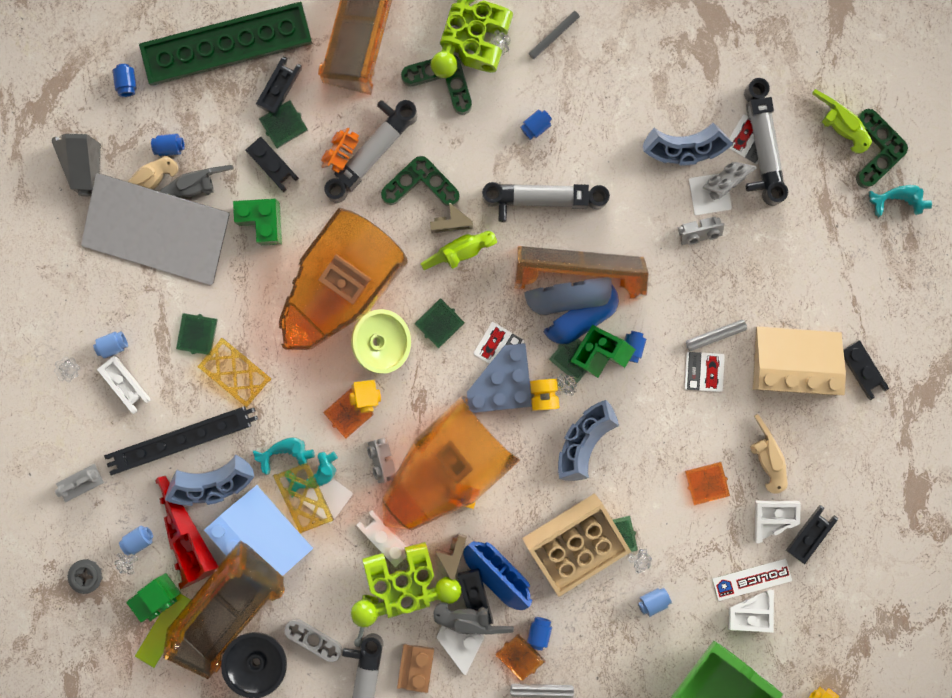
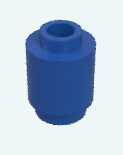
[112,64,137,97]
[520,109,552,140]
[151,133,185,157]
[624,331,647,363]
[527,617,552,651]

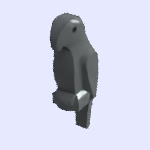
[160,165,234,198]
[433,602,514,634]

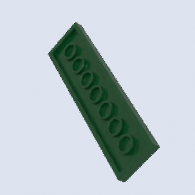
[139,1,313,86]

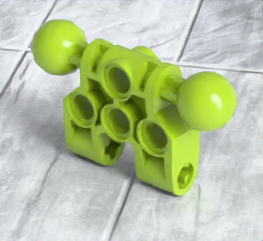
[430,0,513,78]
[351,542,462,628]

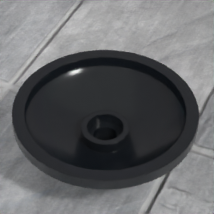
[221,632,287,698]

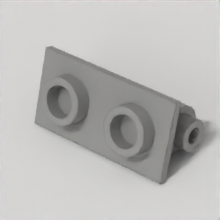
[678,216,724,245]
[367,438,397,483]
[55,464,104,502]

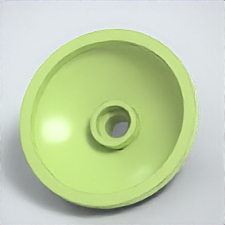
[351,309,411,374]

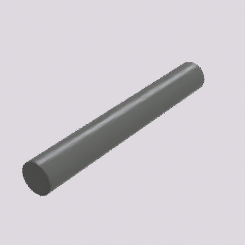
[529,11,580,59]

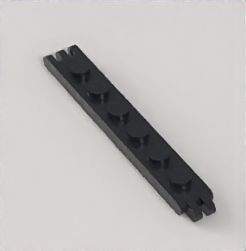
[104,406,259,476]

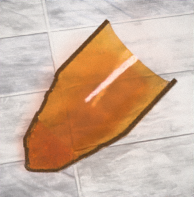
[279,208,408,350]
[382,396,520,530]

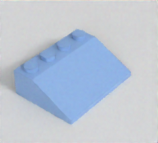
[204,485,313,595]

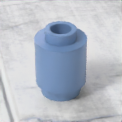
[93,331,128,359]
[119,526,153,556]
[638,588,672,617]

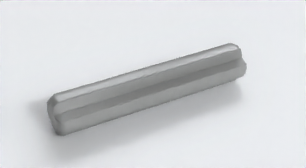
[686,320,747,351]
[510,684,574,698]

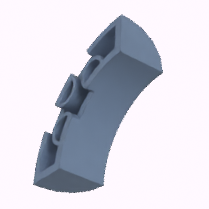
[643,123,733,165]
[524,277,612,315]
[558,400,619,481]
[165,454,254,506]

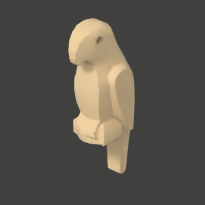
[127,156,178,190]
[750,414,788,494]

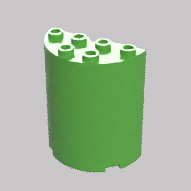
[670,640,783,698]

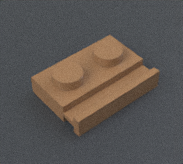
[319,255,372,305]
[397,644,434,693]

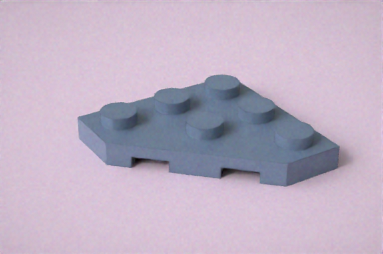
[467,343,532,413]

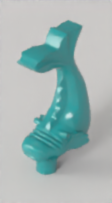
[869,185,932,218]
[253,437,315,475]
[285,451,338,498]

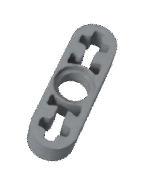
[285,619,342,662]

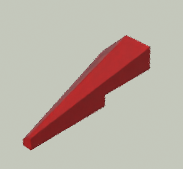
[155,476,219,590]

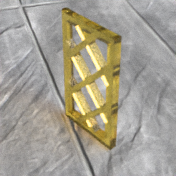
[198,338,272,408]
[273,462,334,534]

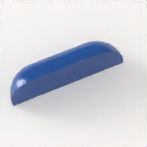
[543,285,619,344]
[463,541,532,610]

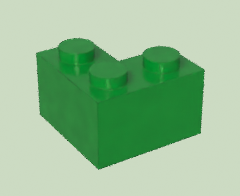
[233,198,282,246]
[571,325,636,378]
[126,573,181,623]

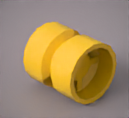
[530,379,560,411]

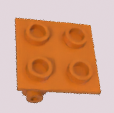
[321,128,359,173]

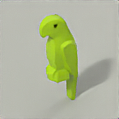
[812,89,872,154]
[421,231,497,270]

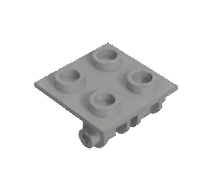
[703,162,756,200]

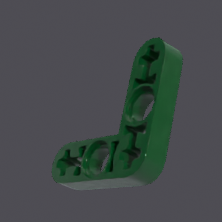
[401,55,472,115]
[856,109,908,188]
[381,156,460,206]

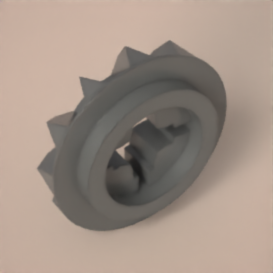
[68,559,103,594]

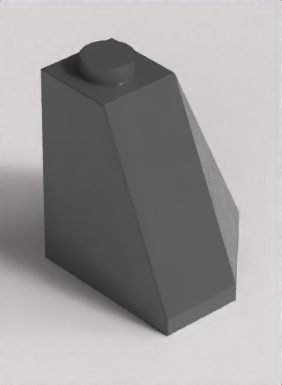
[52,134,101,197]

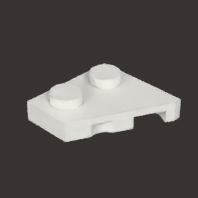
[754,501,801,543]
[729,590,774,632]
[436,626,484,675]

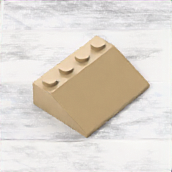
[753,327,846,396]
[522,493,631,597]

